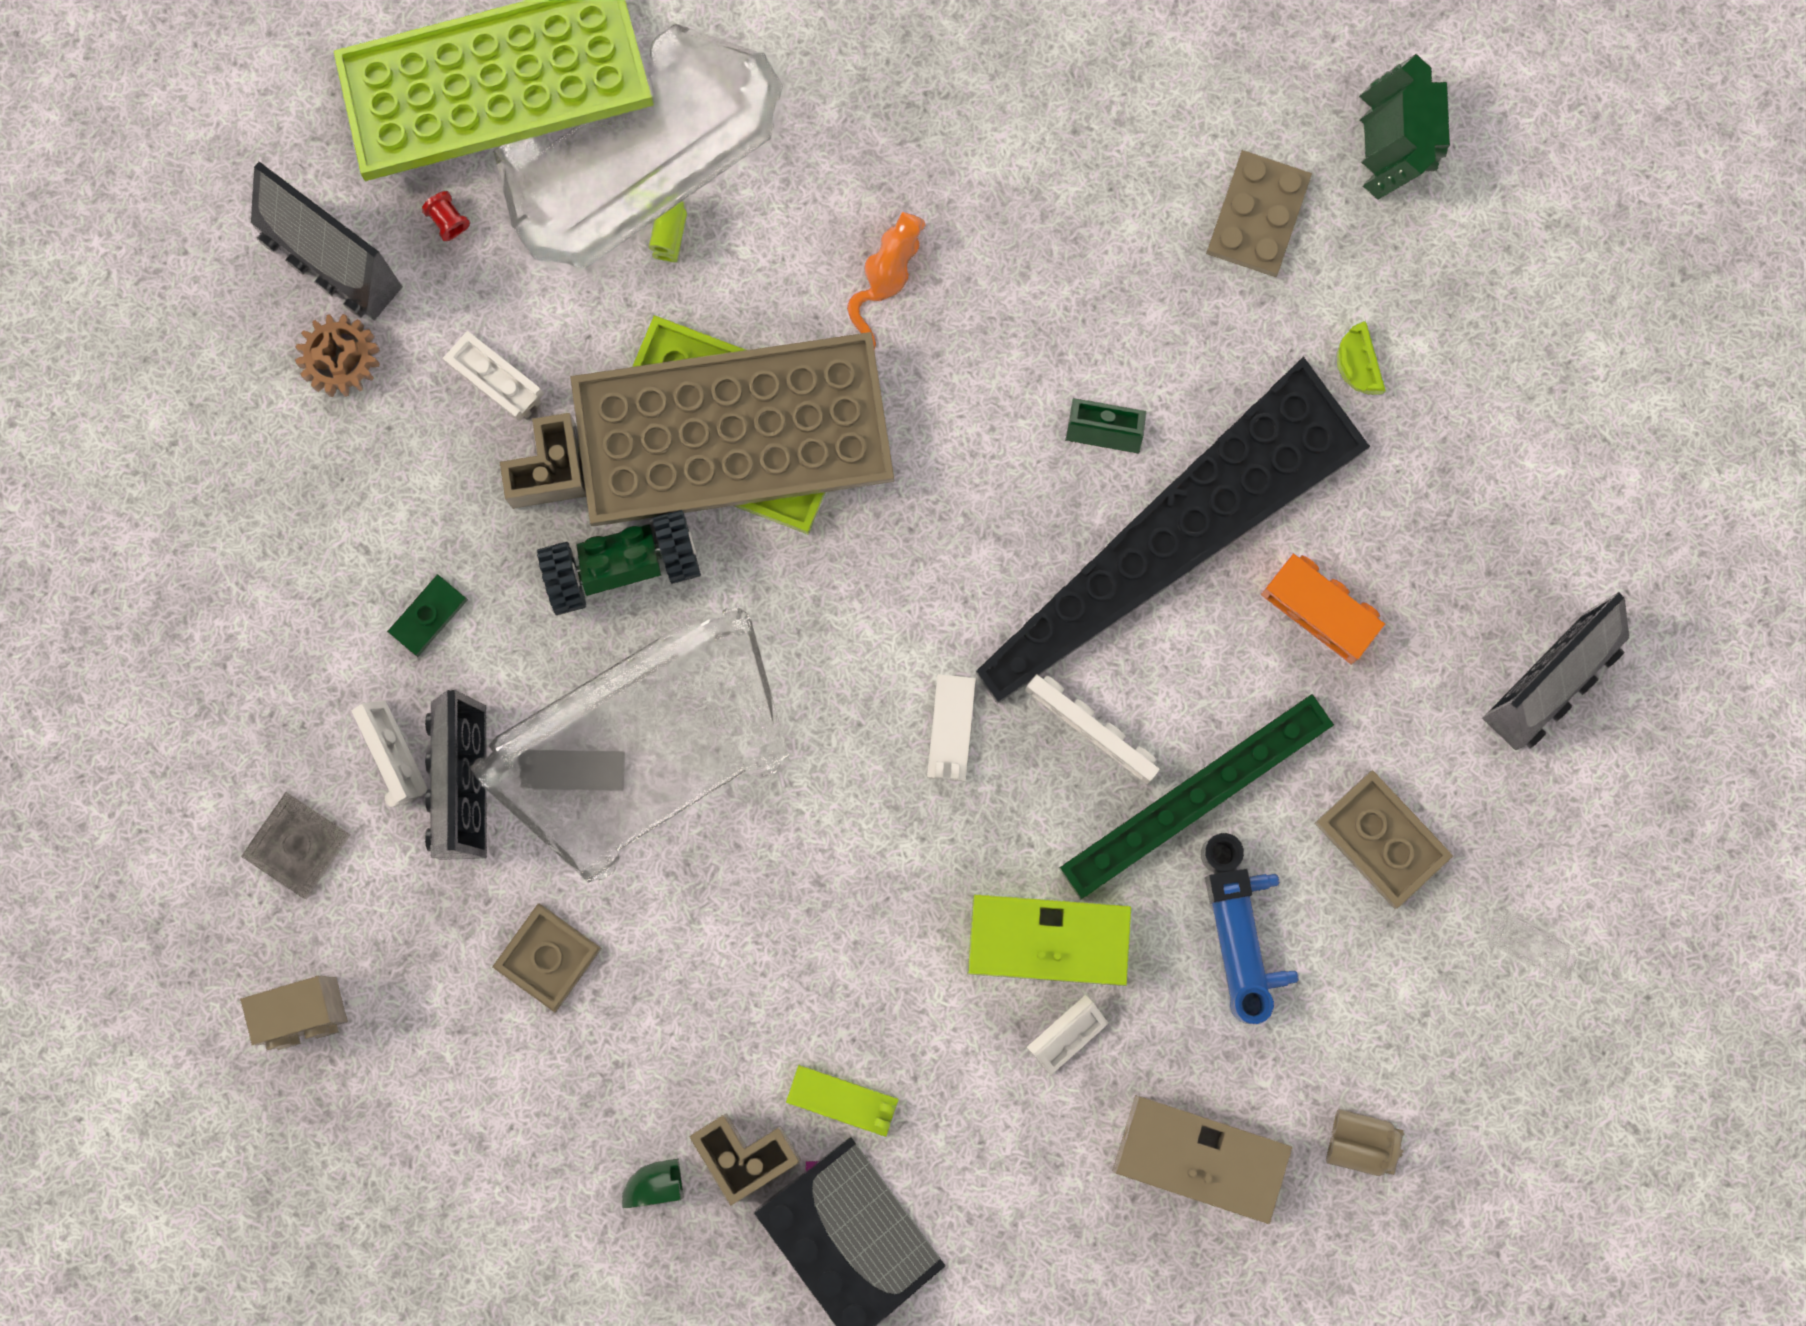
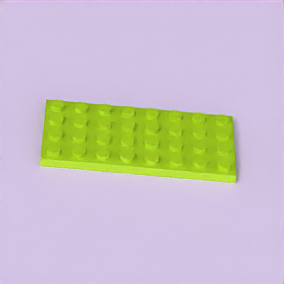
[333,0,654,182]

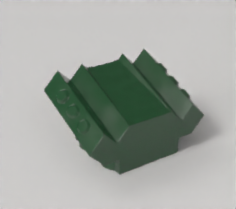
[1359,54,1450,200]

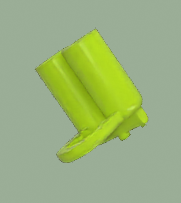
[624,186,687,263]

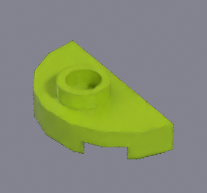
[1336,320,1386,395]

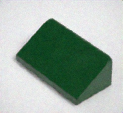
[1065,398,1147,454]

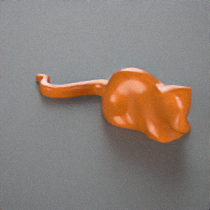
[847,212,926,351]

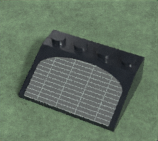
[251,161,403,321]
[1482,592,1629,750]
[425,690,487,860]
[754,1137,946,1326]

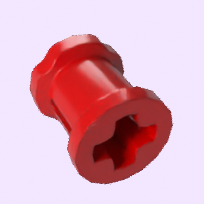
[422,191,470,242]

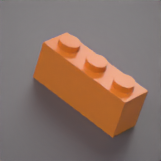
[1260,553,1385,665]

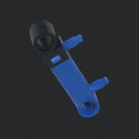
[1201,833,1299,1024]

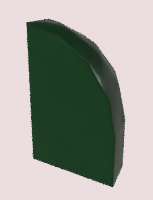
[622,1158,684,1208]

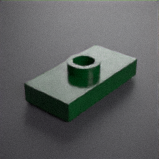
[387,574,468,657]

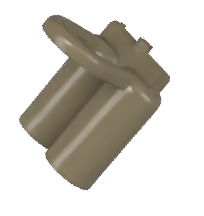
[1326,1109,1405,1176]

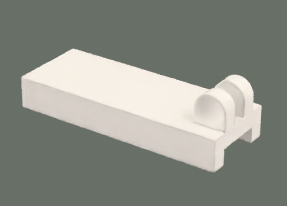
[443,331,544,422]
[927,674,976,782]
[351,700,428,807]

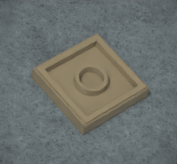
[492,903,602,1013]

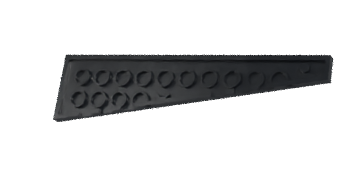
[976,356,1370,704]

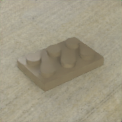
[1206,150,1312,277]
[1315,770,1453,909]

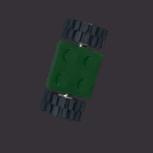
[537,510,701,616]

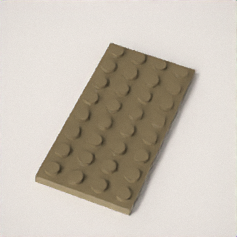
[570,332,894,527]

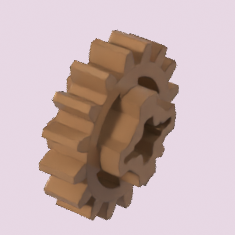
[295,314,380,397]

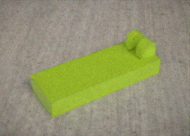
[785,1065,899,1137]

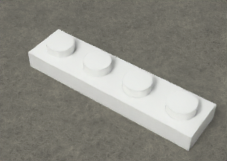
[1025,674,1160,784]

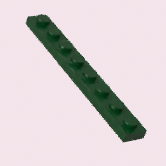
[1059,694,1334,900]

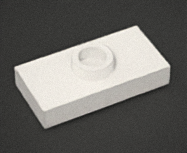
[1027,995,1109,1075]

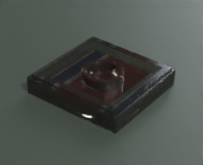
[241,792,351,899]

